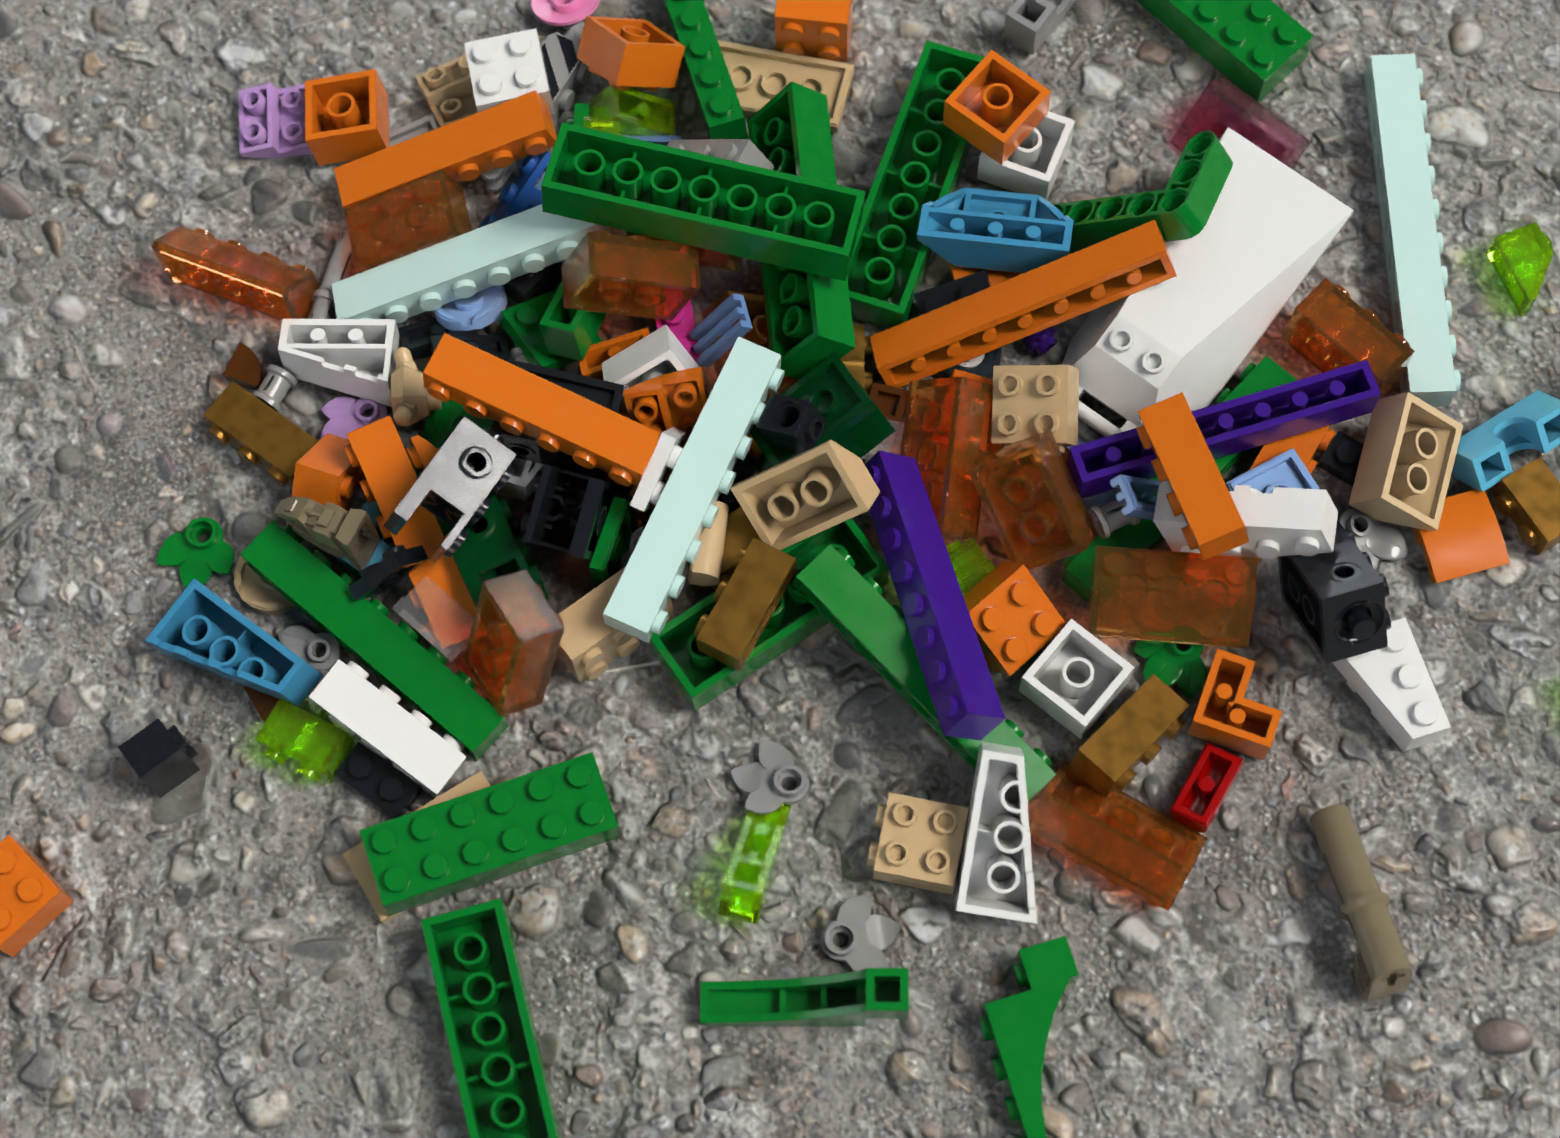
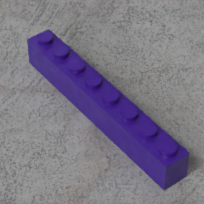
[1066,360,1381,500]
[865,450,1006,741]

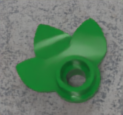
[157,517,235,588]
[1133,624,1206,698]

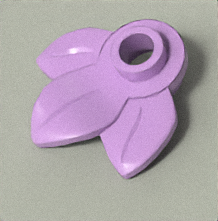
[320,396,388,440]

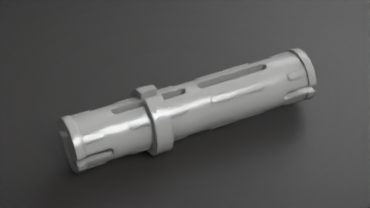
[307,230,362,319]

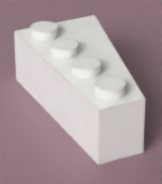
[1153,481,1338,564]
[309,659,467,798]
[954,741,1037,924]

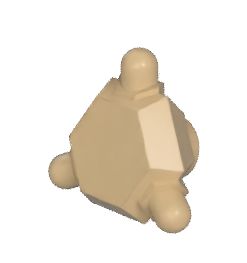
[391,347,442,427]

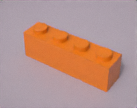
[1136,392,1249,561]

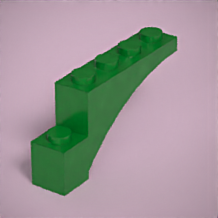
[978,936,1079,1138]
[700,968,909,1027]

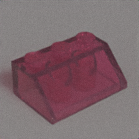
[1170,77,1311,169]

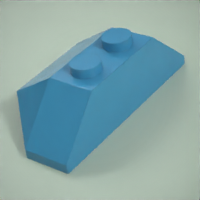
[917,187,1074,273]

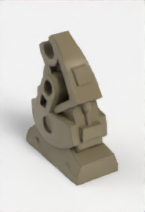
[273,497,381,571]

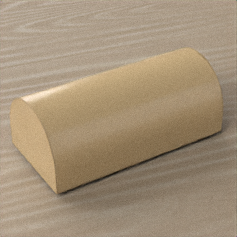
[687,500,729,586]

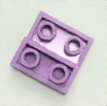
[238,83,312,158]

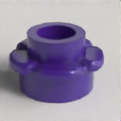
[1023,327,1058,356]

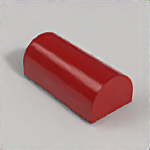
[1170,742,1244,833]

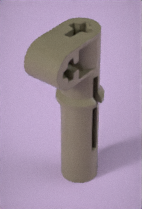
[1310,804,1413,1002]

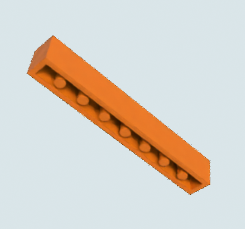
[870,220,1177,388]

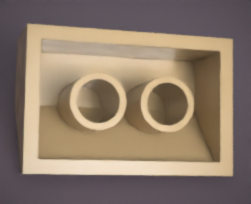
[1348,392,1463,531]
[731,440,880,550]

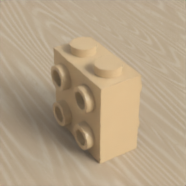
[991,365,1079,453]
[867,792,969,895]

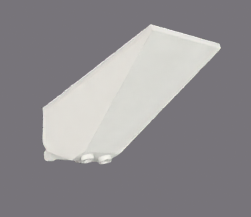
[1062,127,1354,437]

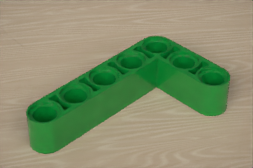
[1054,131,1233,253]

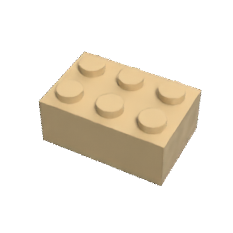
[544,567,675,683]

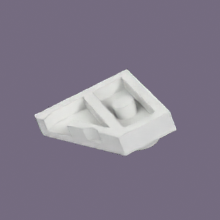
[630,427,687,512]

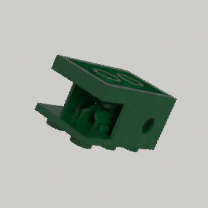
[750,352,896,472]
[435,493,549,640]

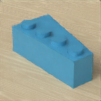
[145,579,323,707]

